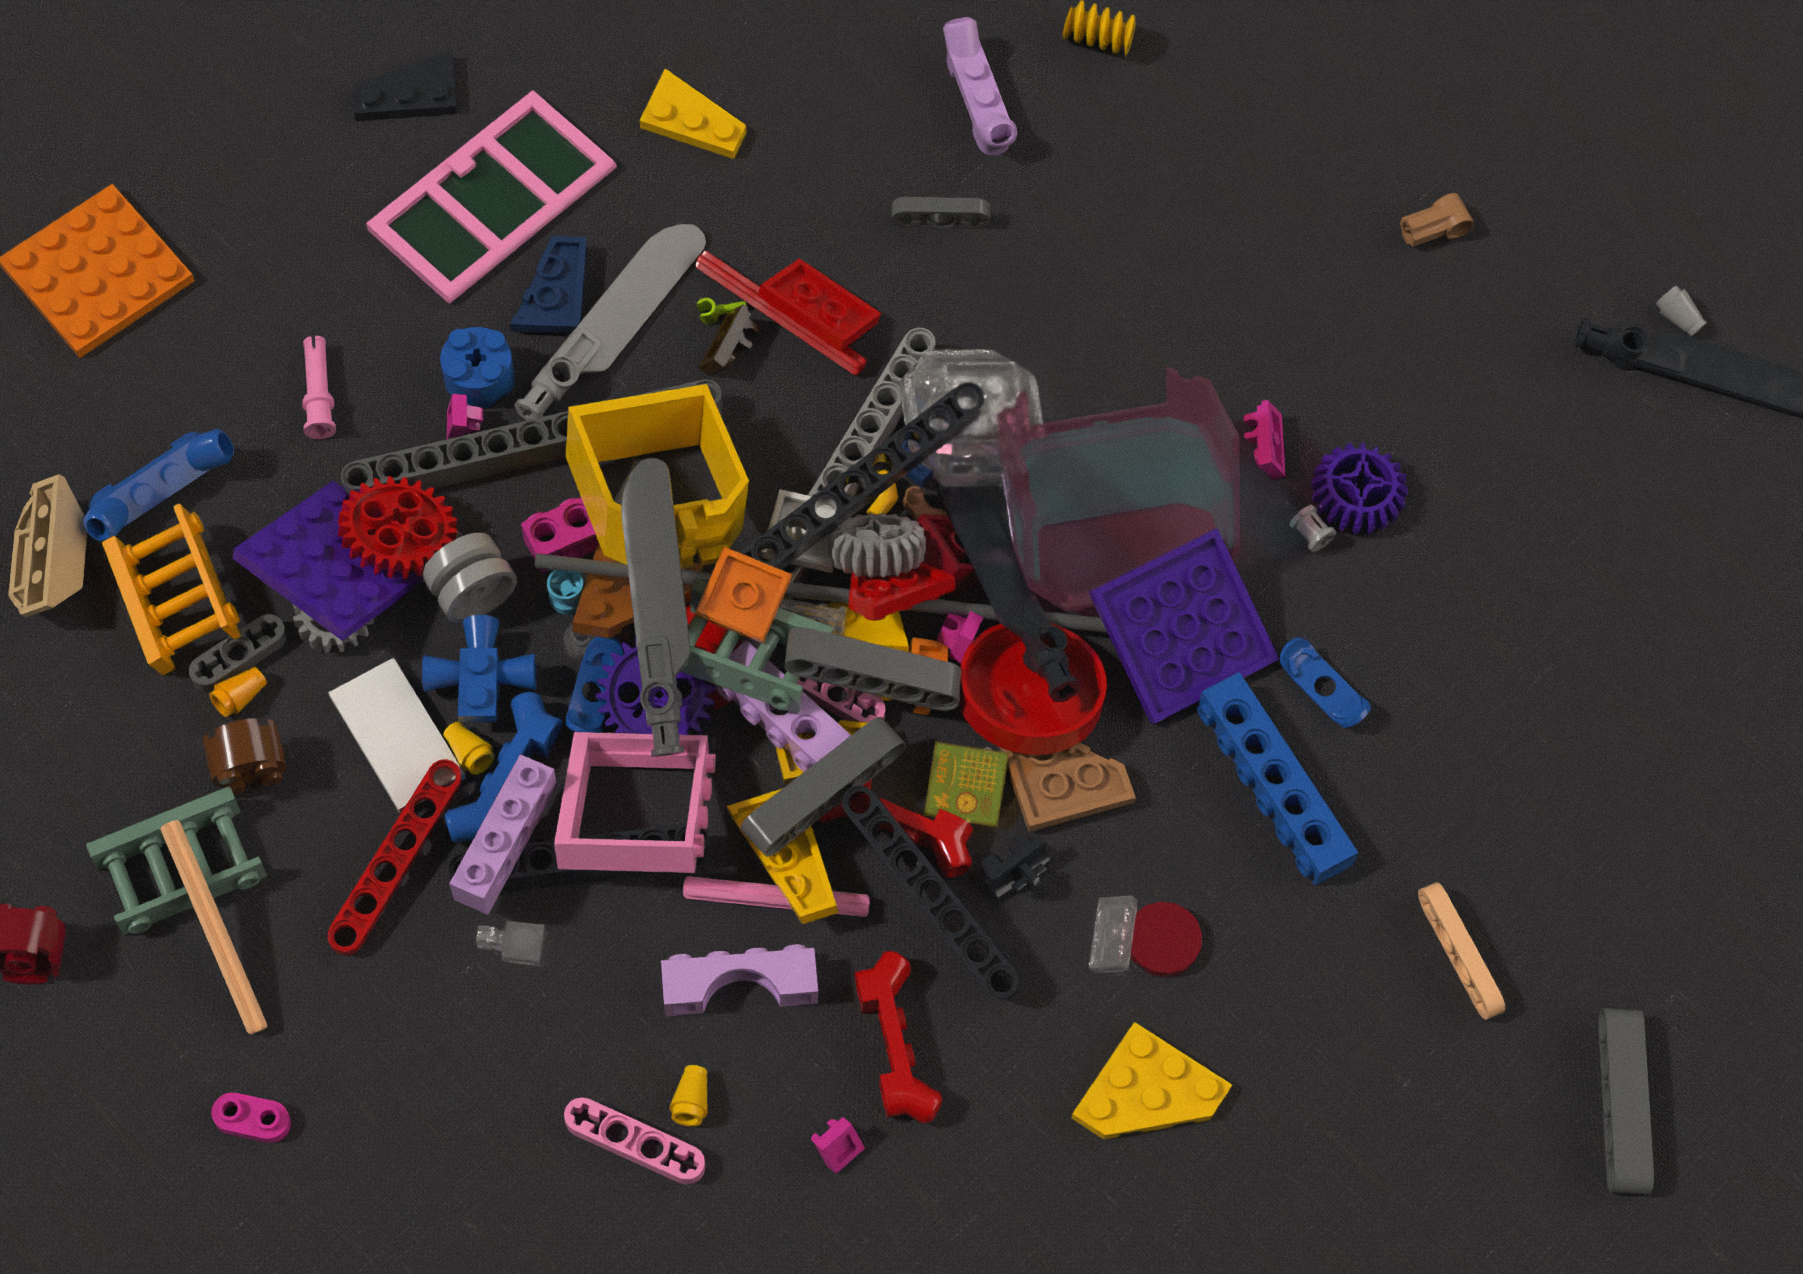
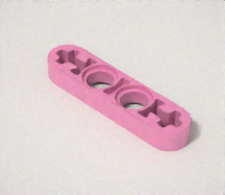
[564,1097,705,1185]

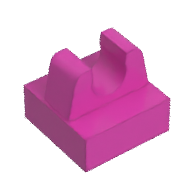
[447,394,483,439]
[937,611,983,663]
[811,1117,865,1174]

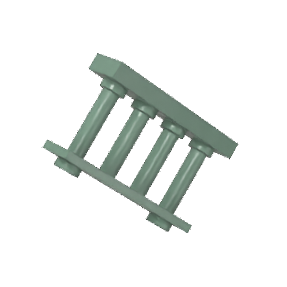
[680,578,834,714]
[86,786,267,936]

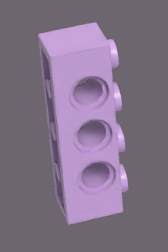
[715,640,851,772]
[449,754,558,915]

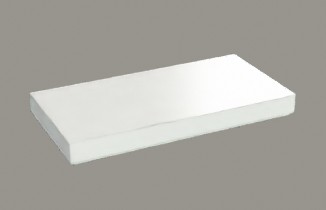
[328,658,466,814]

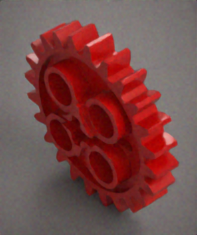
[338,476,458,579]

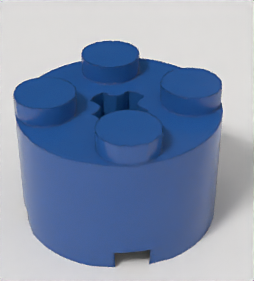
[440,327,515,409]

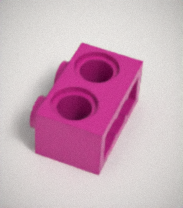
[521,497,600,574]

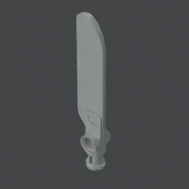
[514,224,706,421]

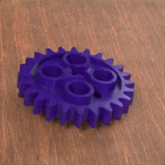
[596,640,717,735]

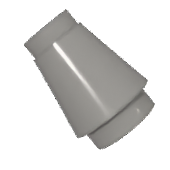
[1656,285,1707,337]

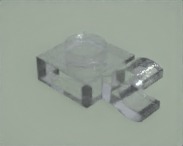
[476,921,545,966]

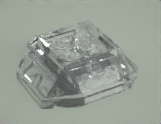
[899,350,1046,487]

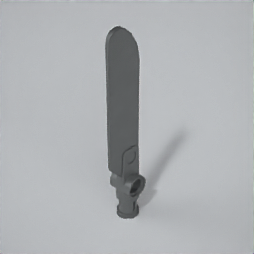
[621,458,691,757]

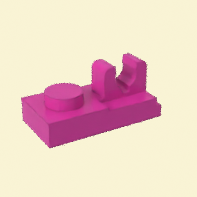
[1243,400,1286,480]

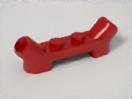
[818,779,973,878]
[854,951,943,1125]

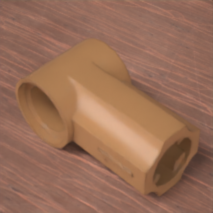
[1400,193,1474,247]

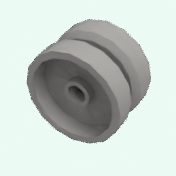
[422,533,517,623]

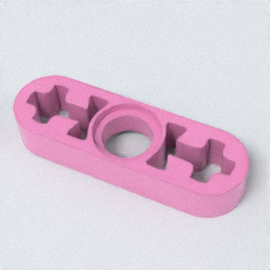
[797,679,885,722]

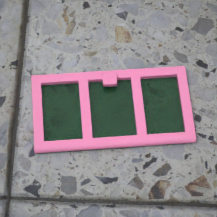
[366,90,617,304]

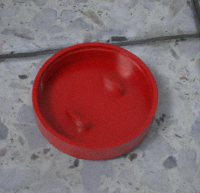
[959,623,1107,755]

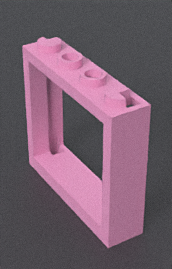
[554,732,716,873]

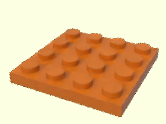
[0,184,195,358]

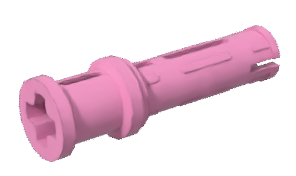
[302,336,336,439]

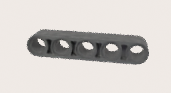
[785,627,962,711]
[741,717,906,857]
[1598,1008,1654,1194]

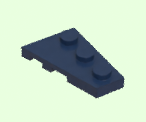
[510,236,587,333]

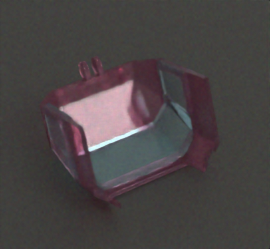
[997,366,1241,612]

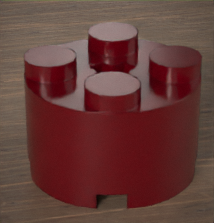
[0,904,66,985]

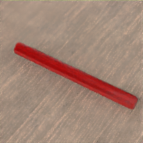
[695,251,867,376]

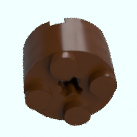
[202,718,287,795]

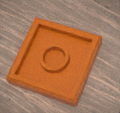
[695,547,792,644]

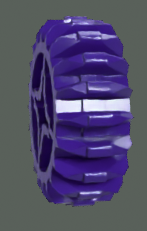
[1311,442,1408,535]

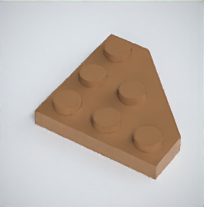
[1000,743,1136,832]

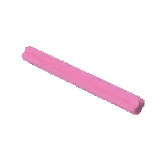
[683,876,870,917]

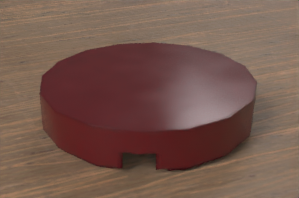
[1126,902,1202,977]

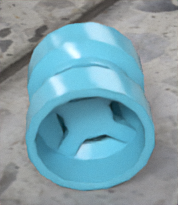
[547,570,584,615]

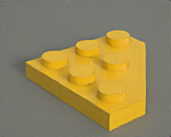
[1071,1022,1232,1139]

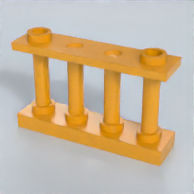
[102,503,241,676]

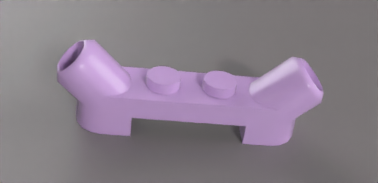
[943,17,1017,155]

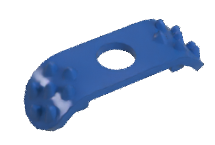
[566,637,624,733]
[1280,637,1371,728]

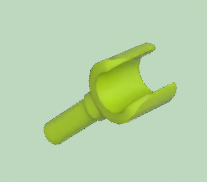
[697,298,746,325]

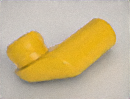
[867,470,898,515]

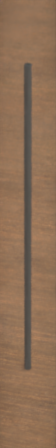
[535,553,1107,633]

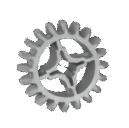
[828,513,926,578]

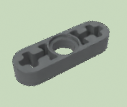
[891,197,990,229]
[189,614,287,692]

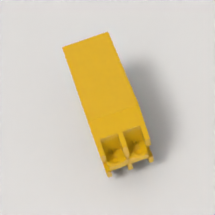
[566,384,749,569]

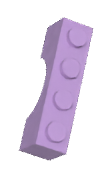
[661,944,818,1017]

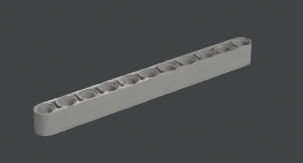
[739,328,935,649]

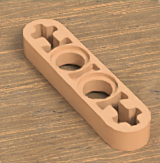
[1418,882,1505,1020]

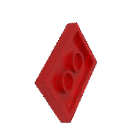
[757,258,881,351]

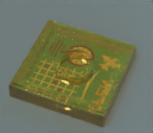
[924,741,1009,827]

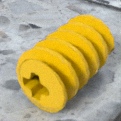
[1062,0,1136,56]

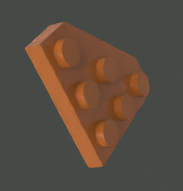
[572,546,703,638]

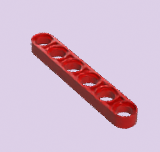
[328,759,462,956]

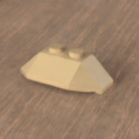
[8,474,87,617]

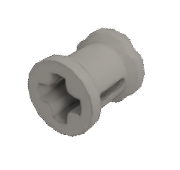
[1289,505,1337,552]

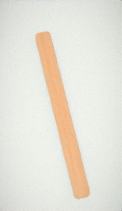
[161,820,267,1034]

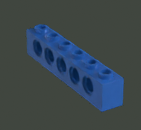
[1197,672,1358,886]

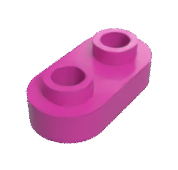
[211,1093,291,1143]

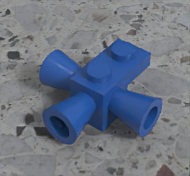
[422,615,537,722]

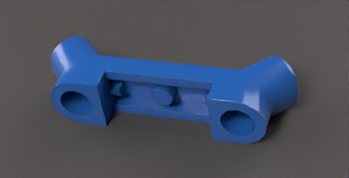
[83,429,234,542]
[444,692,563,844]

